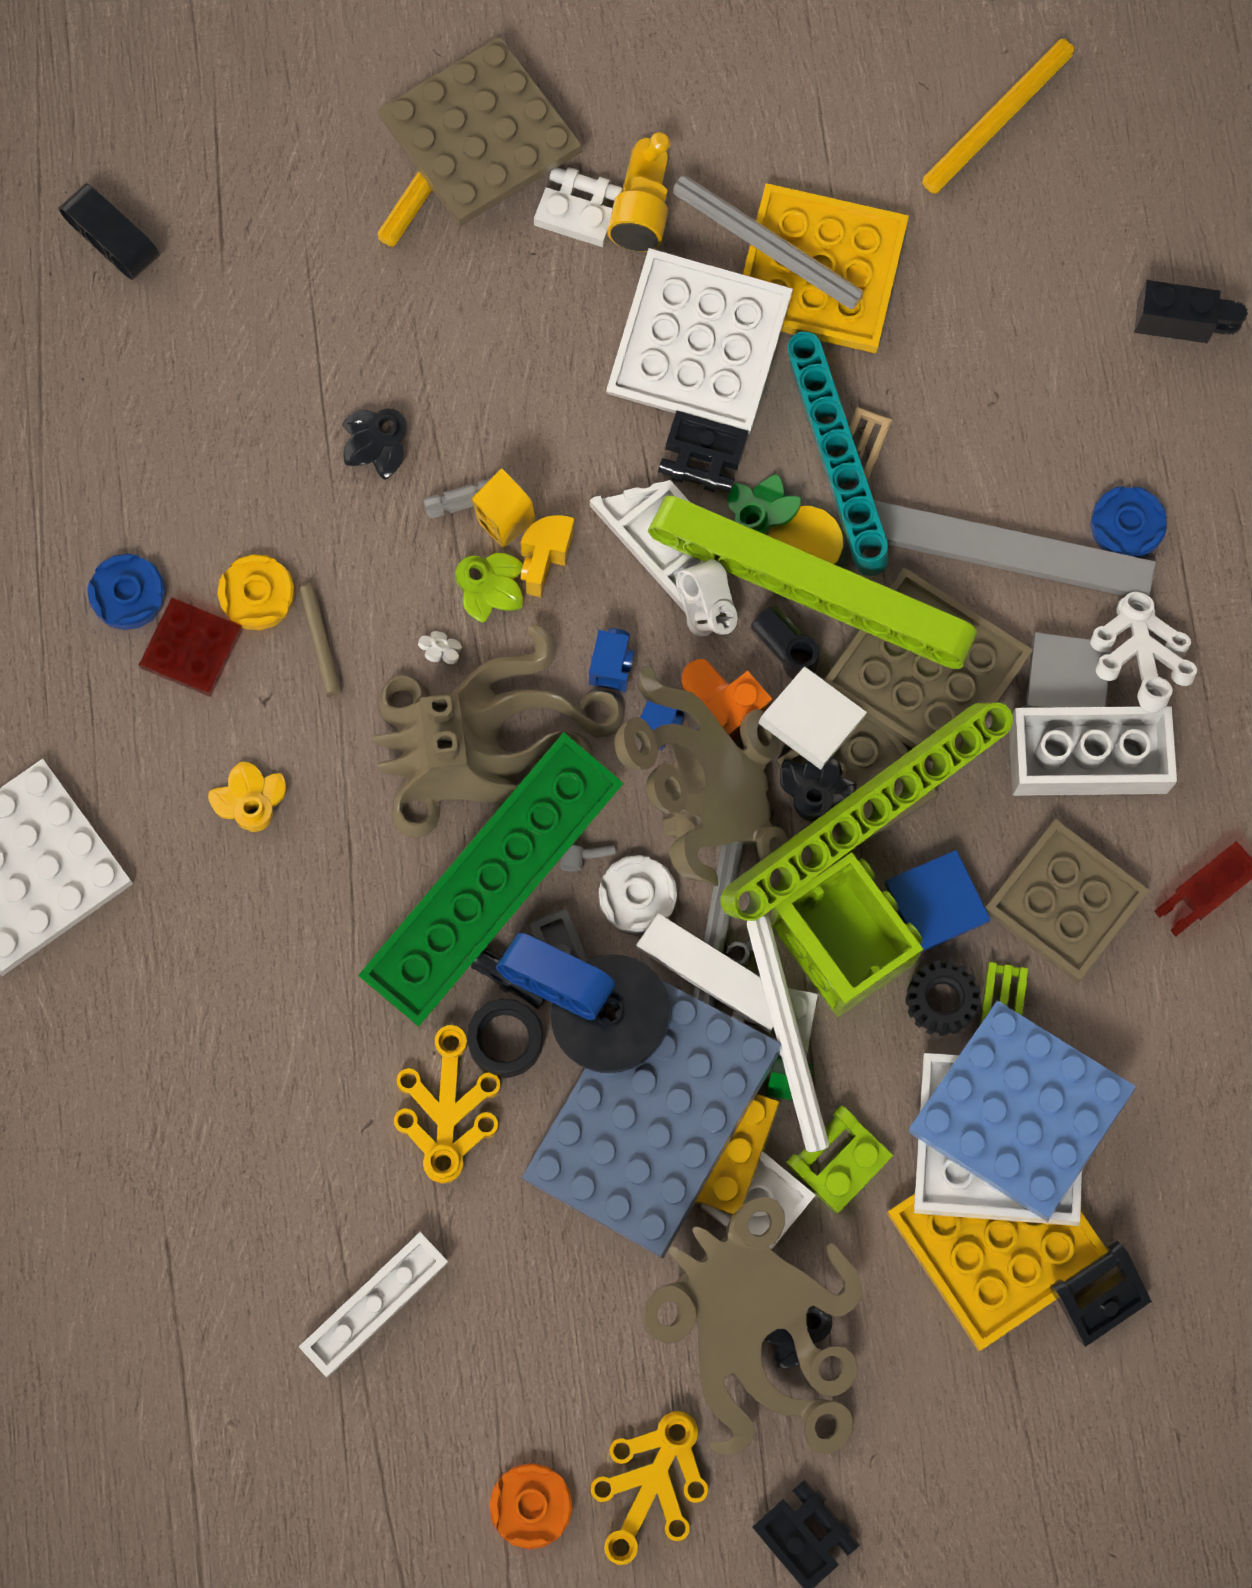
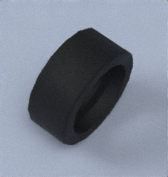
[467,998,543,1078]

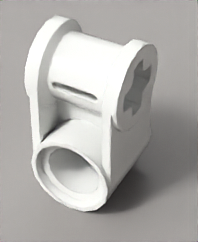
[676,559,738,637]

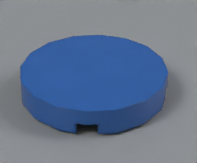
[1090,486,1167,559]
[87,554,166,630]

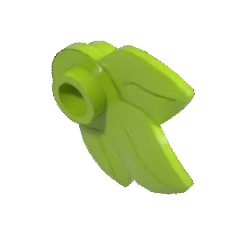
[455,553,523,623]

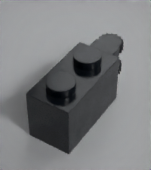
[1134,280,1248,343]

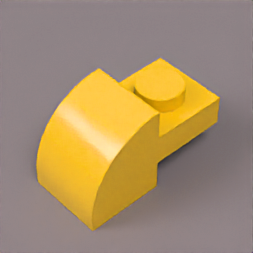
[520,515,575,597]

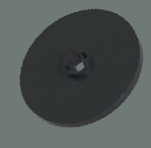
[551,955,671,1073]

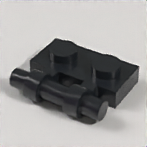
[658,410,749,493]
[752,1479,860,1588]

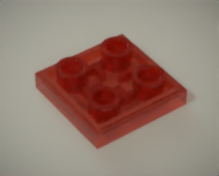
[139,597,243,697]

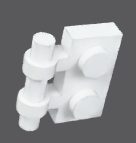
[534,167,623,247]

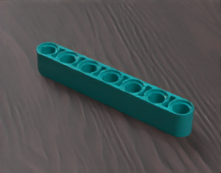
[787,332,889,576]

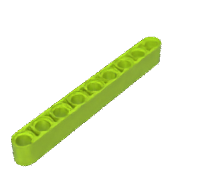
[648,495,977,669]
[720,703,1013,921]

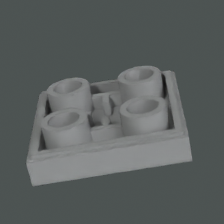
[1026,632,1111,708]

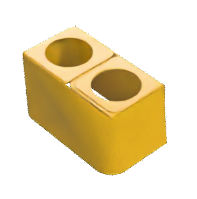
[472,468,536,548]

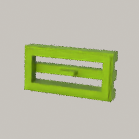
[979,962,1029,1026]

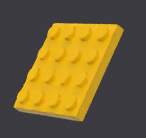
[743,183,909,354]
[886,1194,1107,1352]

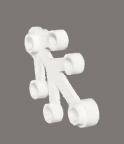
[1090,592,1197,712]

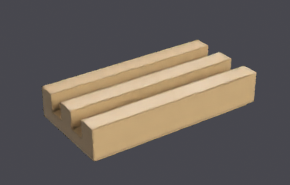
[837,407,892,484]

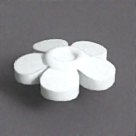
[418,631,462,664]

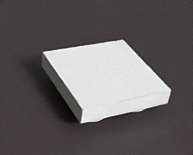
[758,666,867,770]

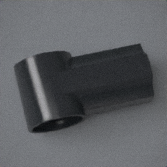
[751,605,819,679]

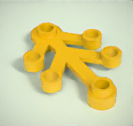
[394,1025,501,1184]
[590,1411,708,1565]

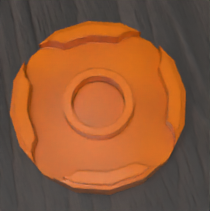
[489,1463,573,1549]

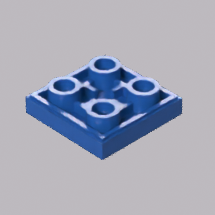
[884,850,991,953]

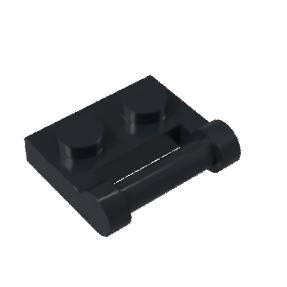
[1050,1241,1152,1347]

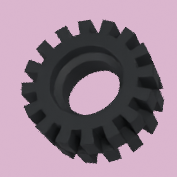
[906,960,981,1036]

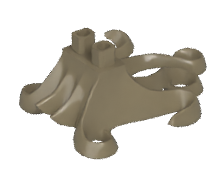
[372,625,624,838]
[614,666,789,887]
[643,1197,862,1455]

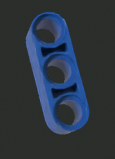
[496,933,616,1020]

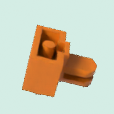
[681,659,773,741]

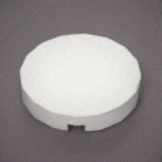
[598,855,677,935]

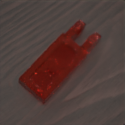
[1154,841,1252,937]

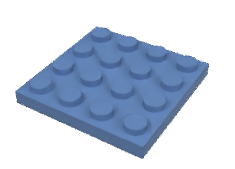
[909,1000,1136,1222]

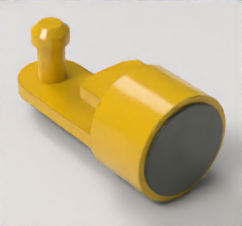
[607,132,670,252]

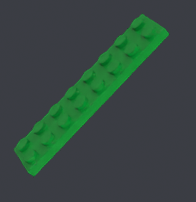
[357,732,624,1027]

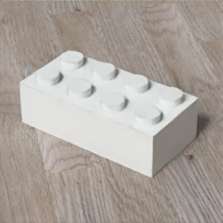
[1009,706,1177,796]

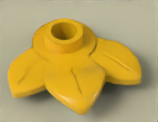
[208,761,287,832]

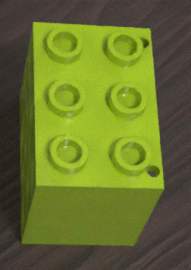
[770,852,923,1018]

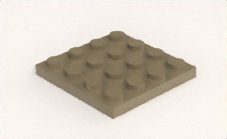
[378,36,582,227]
[824,567,1033,762]

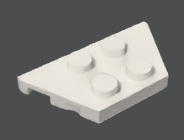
[590,480,703,612]

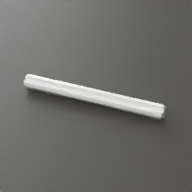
[747,915,829,1152]

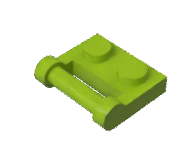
[785,1105,894,1215]

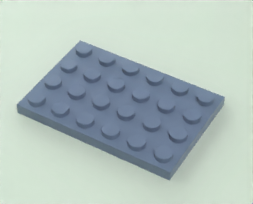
[521,979,782,1259]

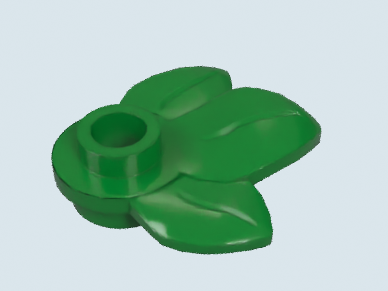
[728,474,802,534]

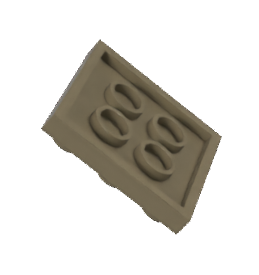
[775,718,939,859]
[985,818,1150,984]

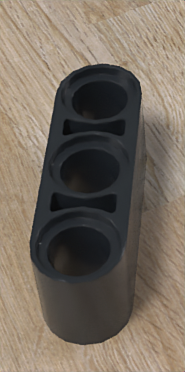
[58,183,160,280]

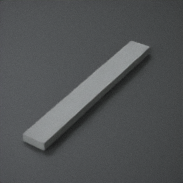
[853,500,1156,596]

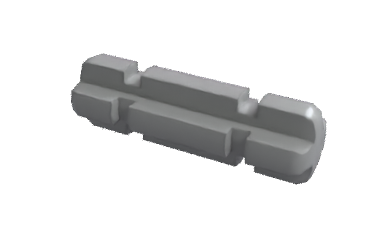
[424,479,490,519]

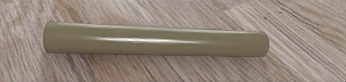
[299,584,341,696]

